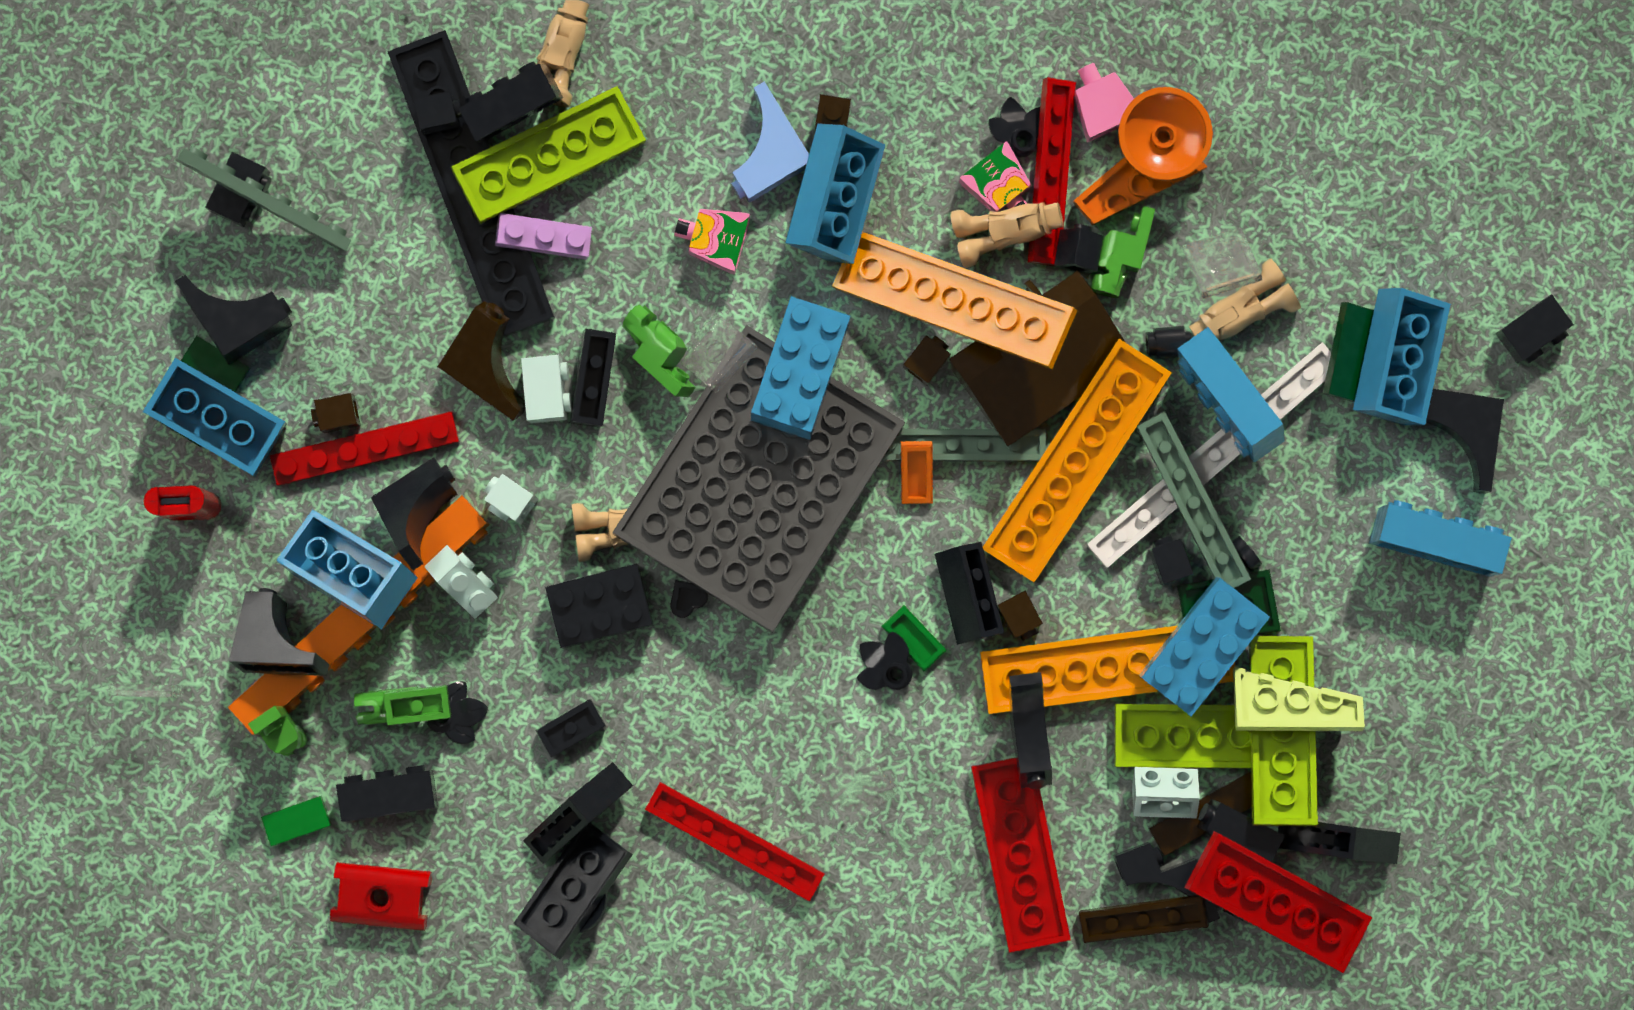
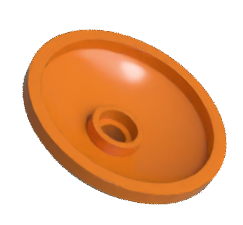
[1118,87,1213,181]

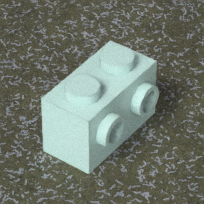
[521,355,572,423]
[484,474,539,525]
[424,545,498,619]
[1132,767,1200,818]

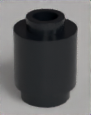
[1145,326,1191,359]

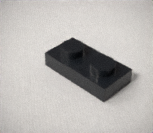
[536,699,606,758]

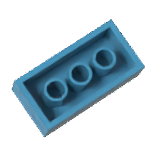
[785,123,885,264]
[1353,288,1451,425]
[751,296,850,440]
[1177,327,1285,463]
[143,358,287,477]
[1369,500,1512,577]
[276,509,418,629]
[1139,577,1270,717]

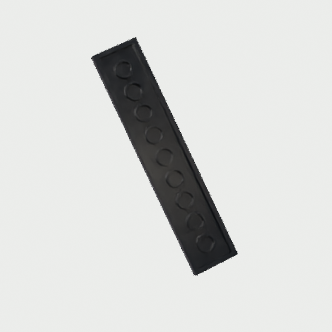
[388,30,555,338]

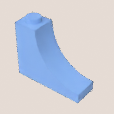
[731,81,809,203]

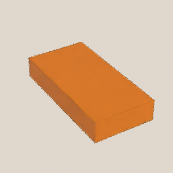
[901,441,933,504]

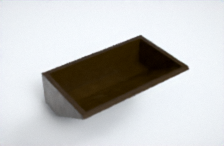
[949,271,1125,447]

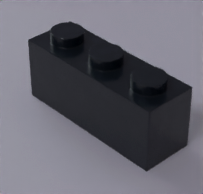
[459,62,563,142]
[569,328,616,428]
[934,542,1004,645]
[336,765,438,822]

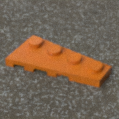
[1073,133,1208,225]

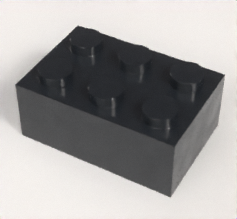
[545,563,654,649]

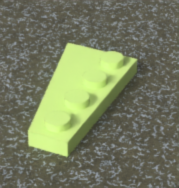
[1233,666,1365,731]

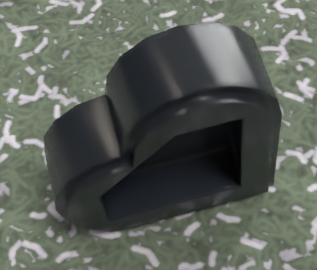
[1232,536,1262,571]
[670,580,708,618]

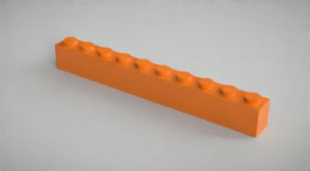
[228,495,490,735]

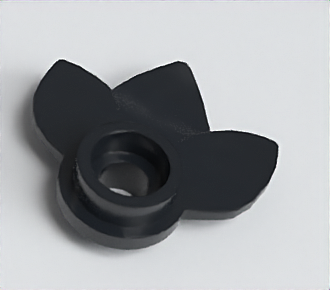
[988,97,1040,157]
[857,631,913,690]
[426,681,488,744]

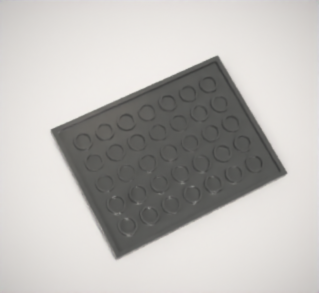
[612,325,905,634]

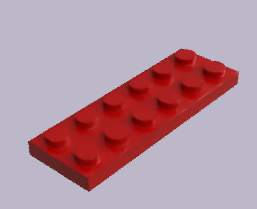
[971,757,1071,953]
[1184,831,1373,973]

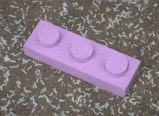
[495,213,592,260]

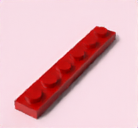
[1027,77,1076,267]
[270,411,460,486]
[645,782,825,901]

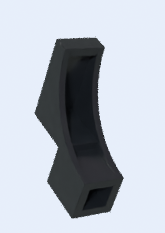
[1113,842,1222,923]

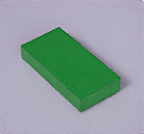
[881,605,947,672]
[261,796,332,846]

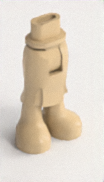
[536,0,589,108]
[951,202,1064,268]
[1189,258,1301,340]
[572,503,629,562]

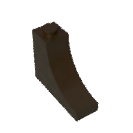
[437,301,526,421]

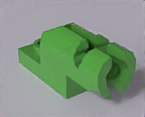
[1091,206,1155,298]
[622,305,696,397]
[354,685,451,726]
[248,706,308,756]

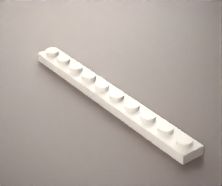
[1086,342,1331,568]

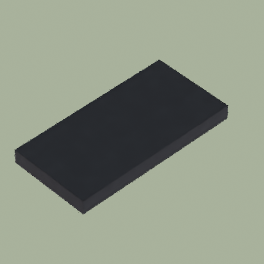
[513,823,633,959]

